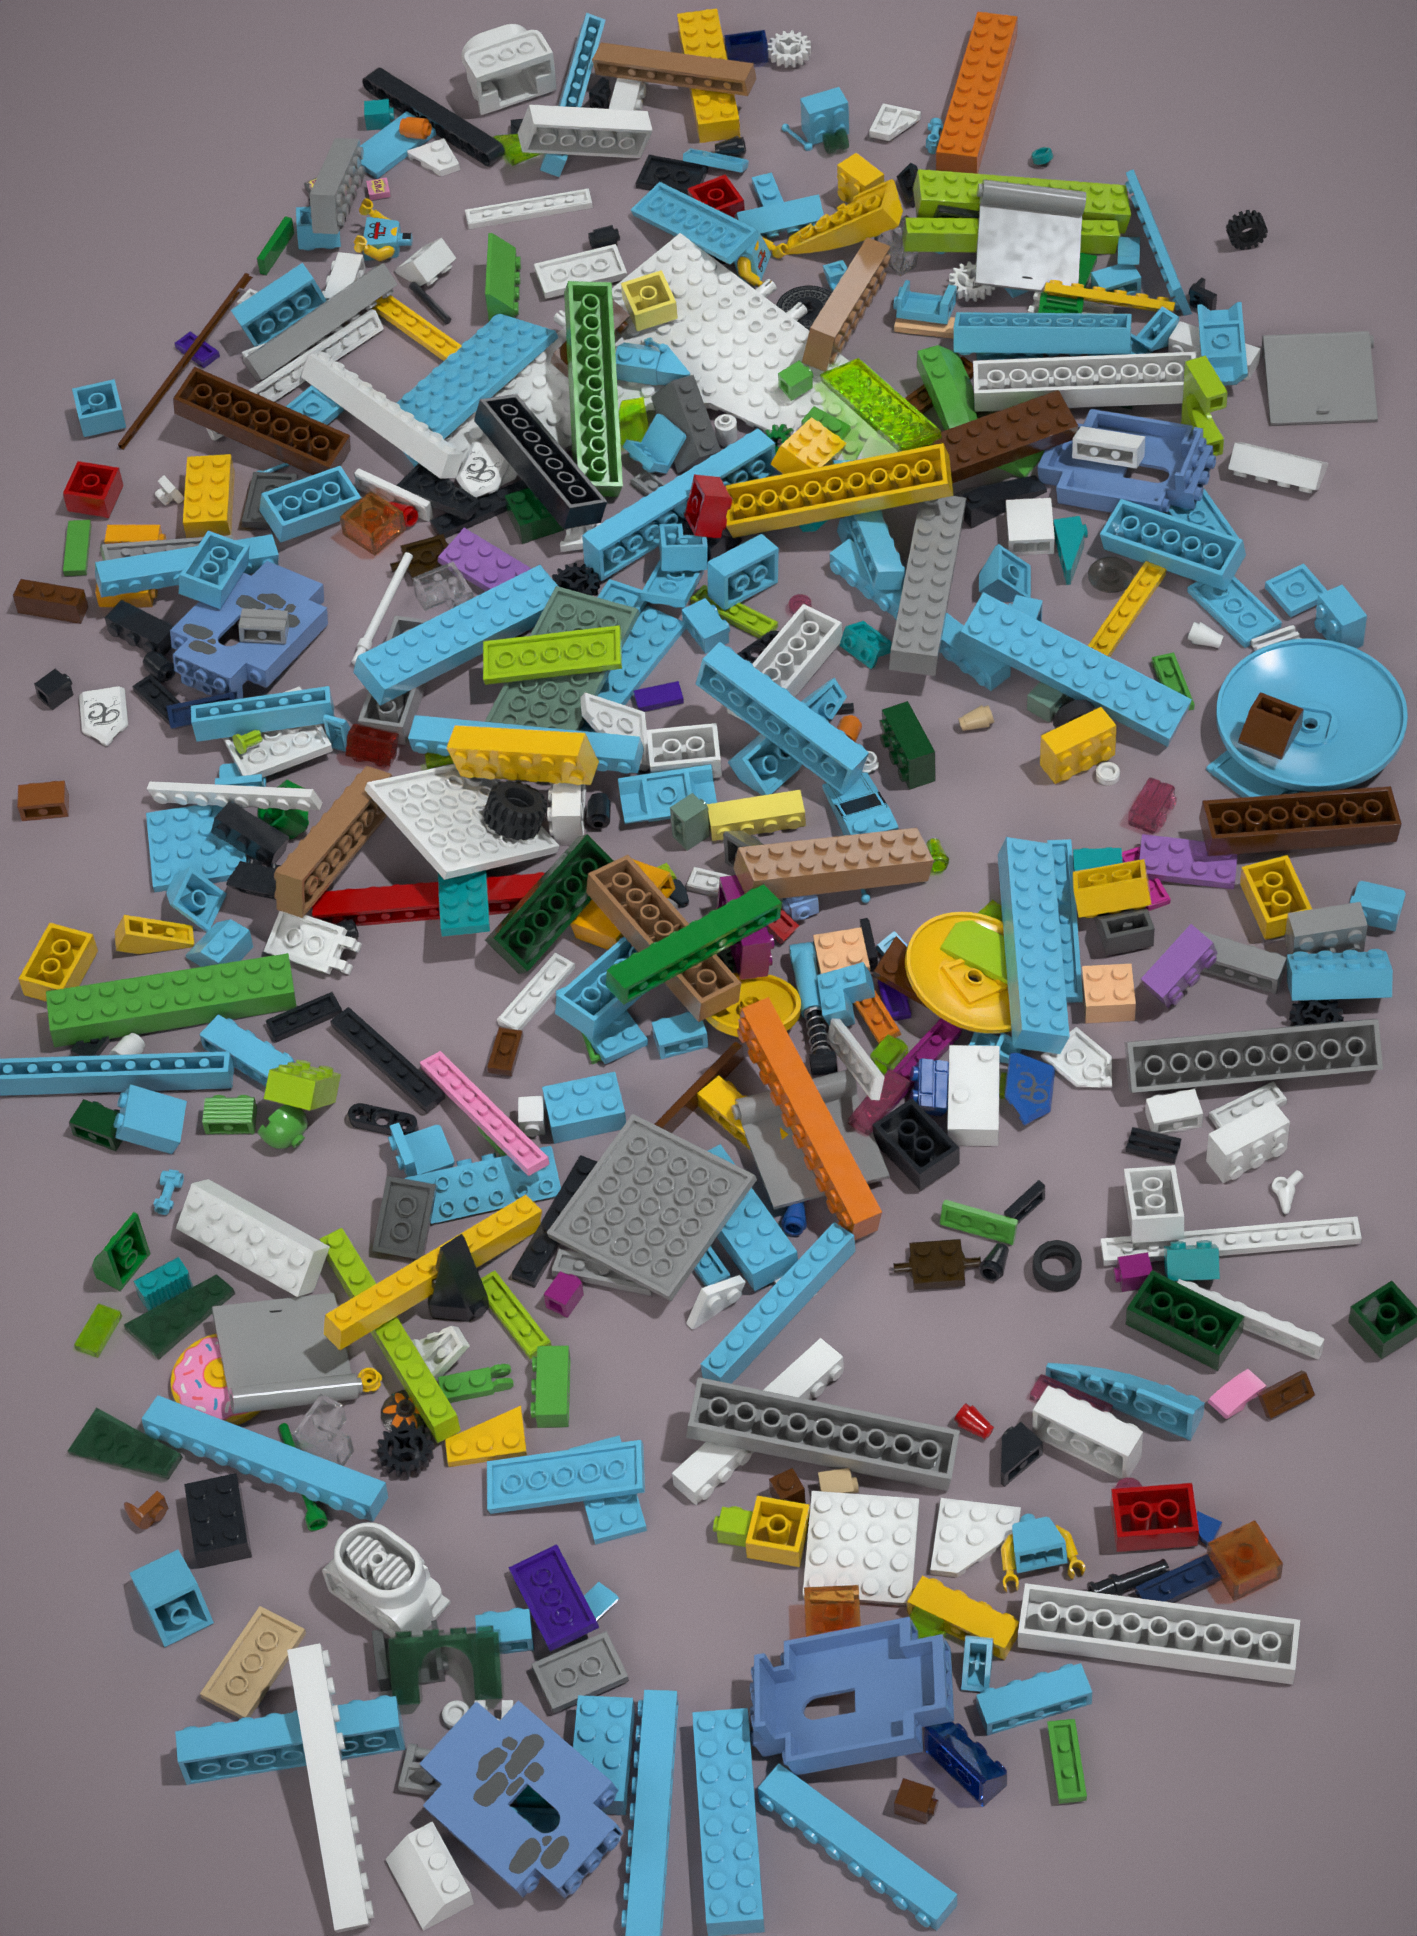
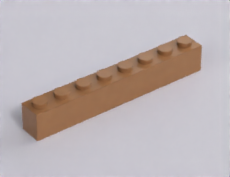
[592,42,757,96]

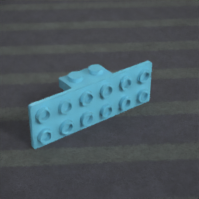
[404,1146,561,1224]

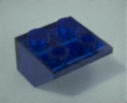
[723,30,769,64]

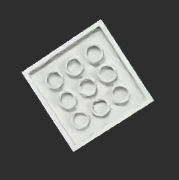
[222,686,333,777]
[802,1491,919,1606]

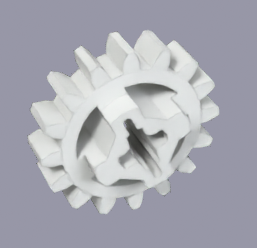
[767,30,811,68]
[949,261,995,302]

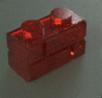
[345,724,399,767]

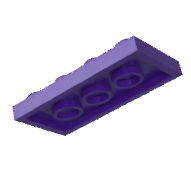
[508,1544,600,1652]

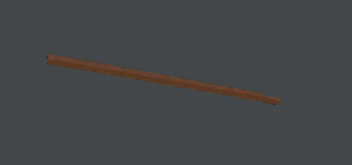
[118,273,253,450]

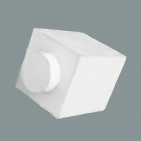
[518,1096,545,1137]

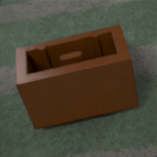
[1238,692,1304,760]

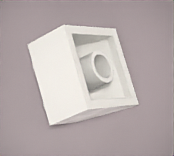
[394,238,456,286]

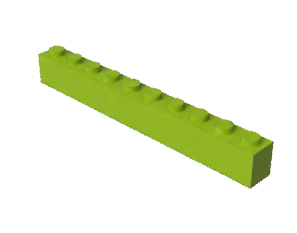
[902,217,1120,254]
[319,1228,461,1443]

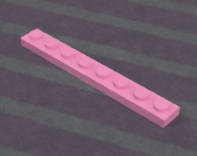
[420,1051,549,1176]

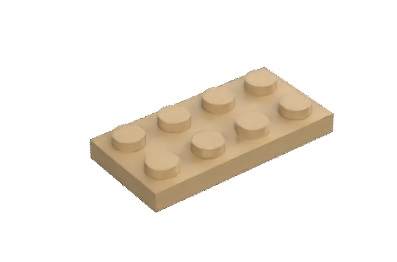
[200,1606,306,1719]

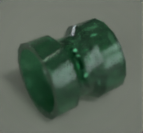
[822,128,849,155]

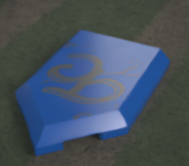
[1005,1053,1055,1126]

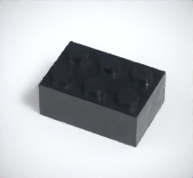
[872,1098,960,1191]
[184,1473,252,1568]

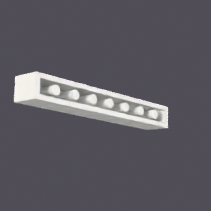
[672,1338,844,1505]

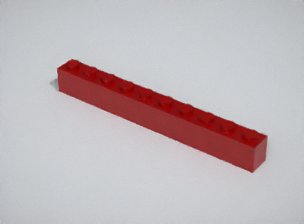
[312,872,545,926]

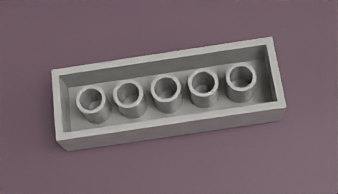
[310,138,365,234]
[358,616,428,745]

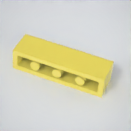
[707,790,806,841]

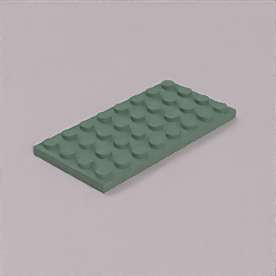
[485,586,640,731]

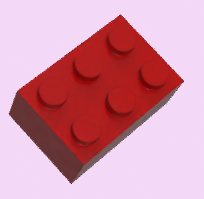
[1110,1483,1199,1552]

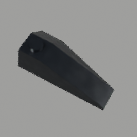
[953,475,1047,529]
[427,1234,490,1322]

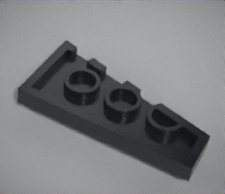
[396,463,481,520]

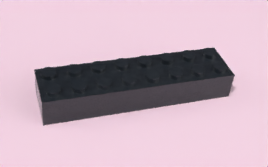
[474,394,607,529]

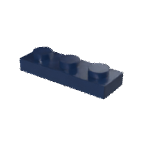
[166,692,236,729]
[1135,1554,1221,1603]

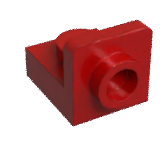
[768,908,799,944]

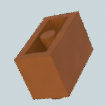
[18,781,69,821]

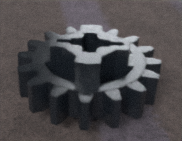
[552,563,600,596]
[1289,999,1344,1026]
[377,1421,435,1477]

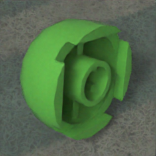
[258,1104,308,1149]

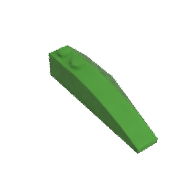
[916,345,977,430]

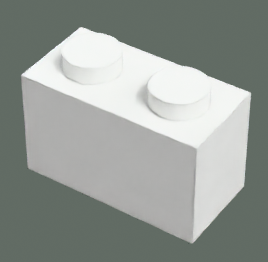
[1145,1089,1203,1135]

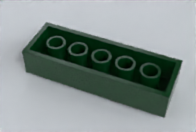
[485,834,614,974]

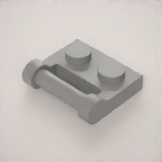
[398,1743,441,1796]

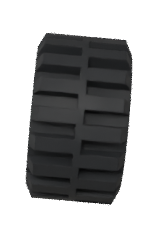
[483,780,548,840]

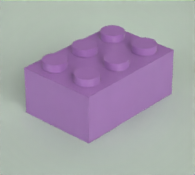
[1141,924,1218,1008]

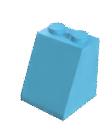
[129,1550,214,1647]

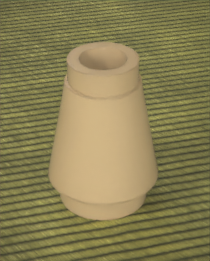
[958,705,995,731]

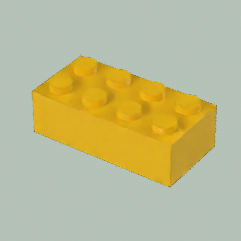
[183,454,235,538]

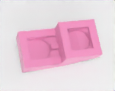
[1208,1369,1267,1419]

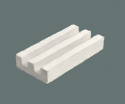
[1251,625,1302,651]

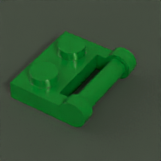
[1038,291,1084,313]

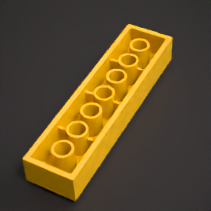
[677,8,740,143]

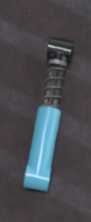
[789,942,837,1079]

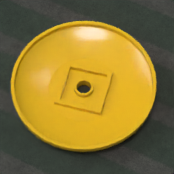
[905,912,1011,1034]

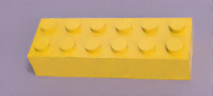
[446,725,599,785]

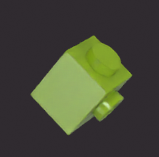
[713,1506,753,1547]

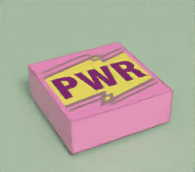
[366,177,391,200]

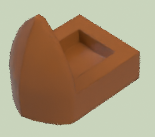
[124,1491,169,1530]

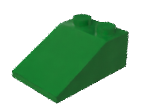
[92,1212,151,1291]

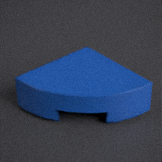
[1197,1511,1222,1548]

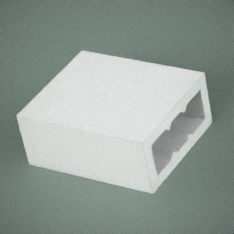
[1006,498,1055,555]

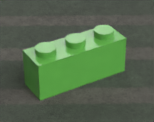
[531,1345,571,1428]

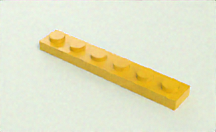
[1043,280,1175,312]
[371,295,462,361]
[1088,561,1166,657]

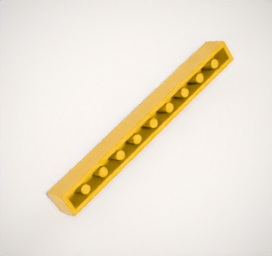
[324,1195,542,1350]

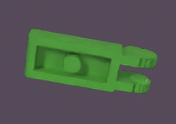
[438,1363,514,1403]

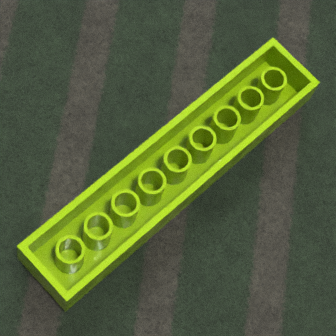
[913,169,1131,234]

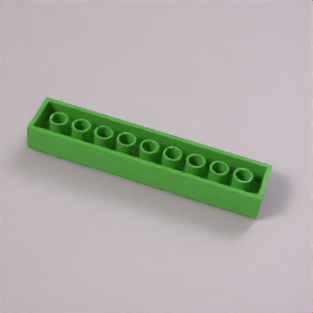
[564,281,623,497]
[46,953,297,1048]

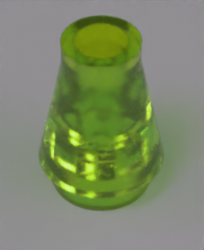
[926,838,949,873]

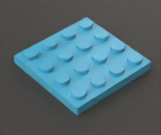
[146,805,247,892]

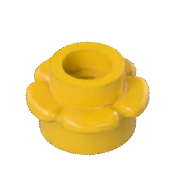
[357,1368,382,1393]

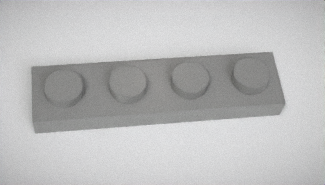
[551,1249,652,1296]

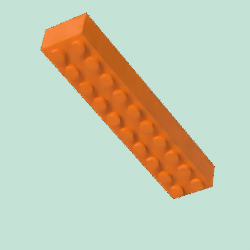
[936,12,1018,174]
[737,997,882,1240]

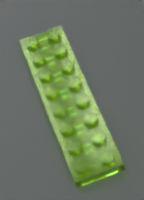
[820,358,942,452]

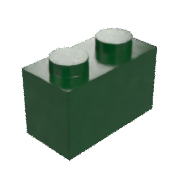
[69,1099,123,1151]

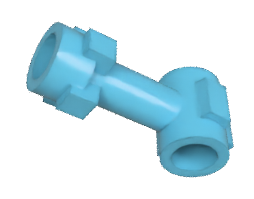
[926,118,944,154]
[154,1169,184,1215]

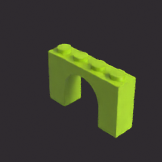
[1181,355,1228,456]

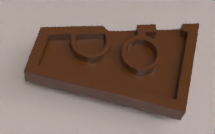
[872,936,930,1010]

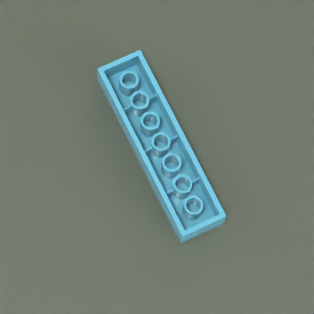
[954,312,1132,356]
[695,642,869,795]
[175,1695,406,1785]
[692,1708,765,1936]

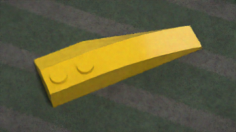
[784,179,903,255]

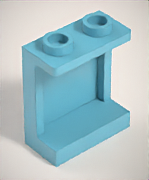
[893,280,957,324]

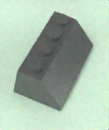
[651,375,721,475]

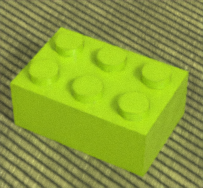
[264,1060,341,1111]

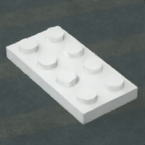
[534,244,627,299]

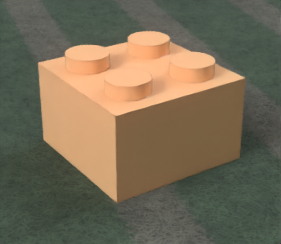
[813,928,870,974]
[1082,964,1136,1023]

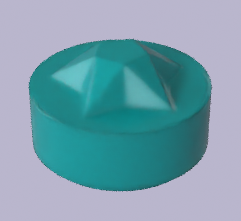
[1031,147,1054,165]

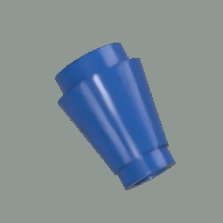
[781,1202,807,1236]

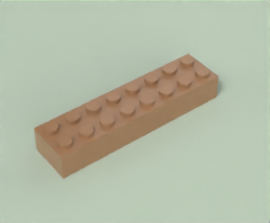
[802,237,892,372]
[274,766,392,918]
[733,828,934,899]
[586,855,741,1022]

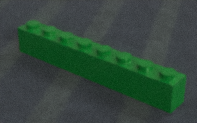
[606,884,782,1005]

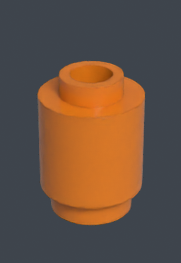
[399,117,432,140]
[837,715,862,743]

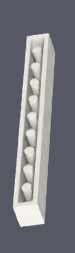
[301,352,464,479]
[287,1643,374,1933]

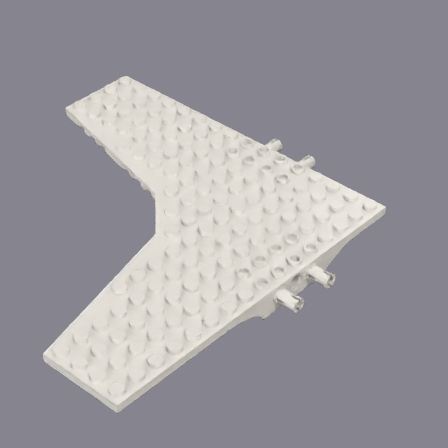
[444,233,929,487]

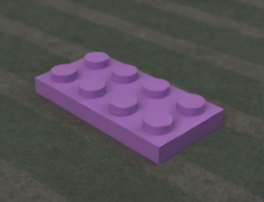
[438,528,531,591]
[1139,834,1237,890]

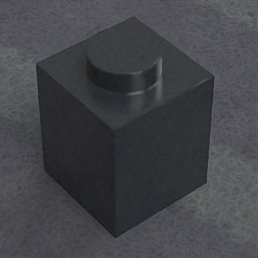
[34,668,74,710]

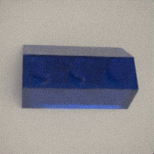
[924,1722,1007,1807]

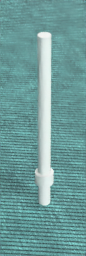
[351,552,413,666]

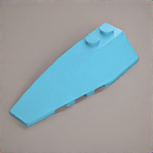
[728,678,847,796]
[1046,1363,1205,1441]

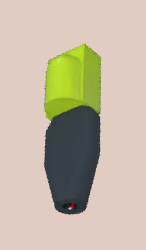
[657,863,689,907]

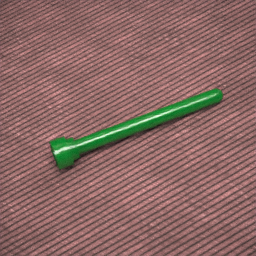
[279,1423,328,1531]

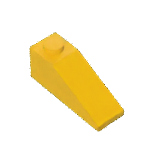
[115,915,194,954]

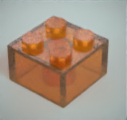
[340,491,406,556]
[1207,1520,1283,1601]
[804,1585,861,1637]

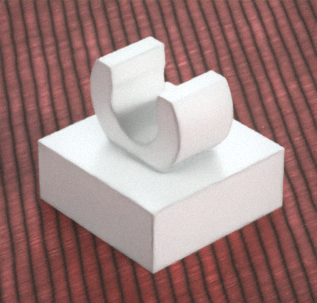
[155,475,184,506]

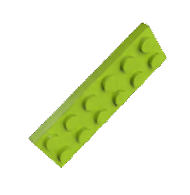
[483,625,622,685]

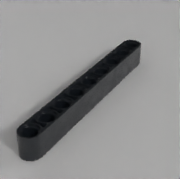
[362,67,505,167]

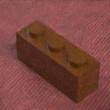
[13,579,89,624]

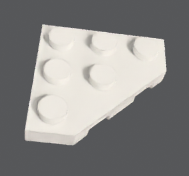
[580,693,650,772]
[930,1498,1021,1578]

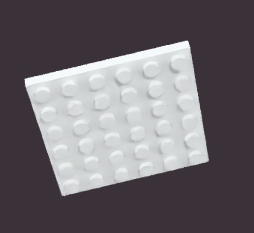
[365,764,559,880]

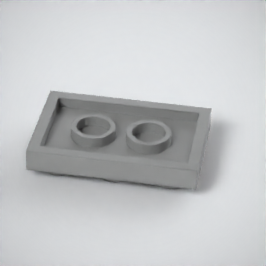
[531,1631,629,1714]

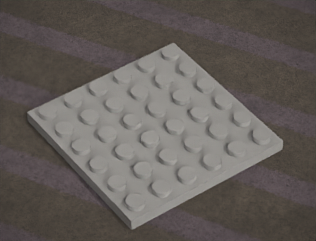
[547,1114,757,1301]

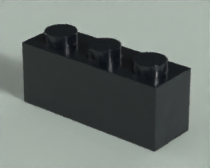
[105,600,174,656]
[211,801,289,867]

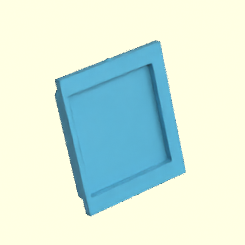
[1206,750,1301,797]

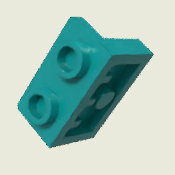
[839,621,892,669]

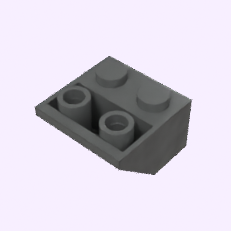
[1093,908,1155,956]

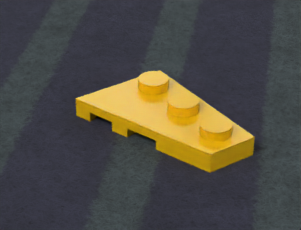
[445,1406,527,1467]

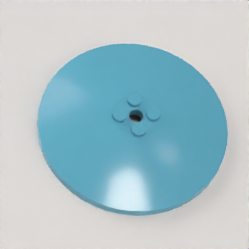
[1216,639,1408,792]

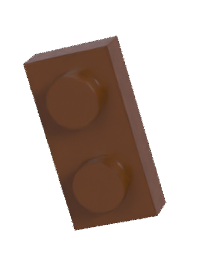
[487,1027,524,1076]
[1257,1370,1315,1419]

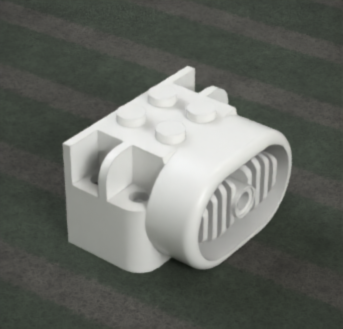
[461,24,557,115]
[322,1522,451,1649]

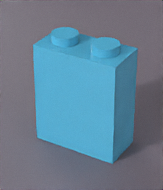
[114,1084,187,1154]

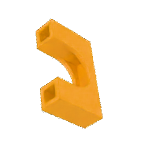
[95,525,166,607]
[570,859,676,950]

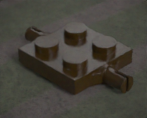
[390,534,453,583]
[893,1239,981,1290]

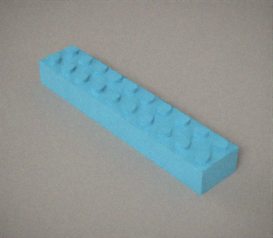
[582,429,775,581]
[353,565,559,706]
[960,592,1192,747]
[997,837,1070,1054]

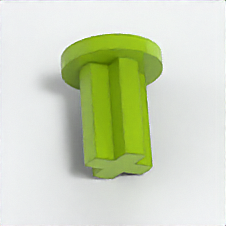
[233,730,263,754]

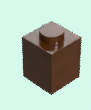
[769,1468,806,1504]
[894,1778,939,1824]

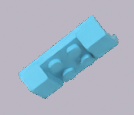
[1197,302,1248,385]
[618,764,717,824]

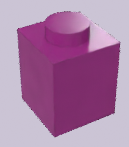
[1113,1252,1152,1292]
[544,1271,584,1318]

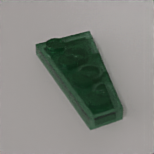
[124,1274,235,1360]
[68,1407,183,1479]

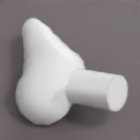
[1272,1170,1304,1214]

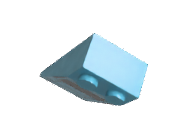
[822,772,899,836]

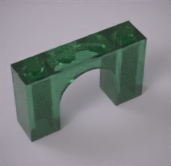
[389,1625,505,1705]

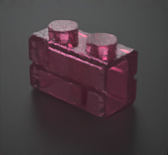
[1128,777,1177,834]

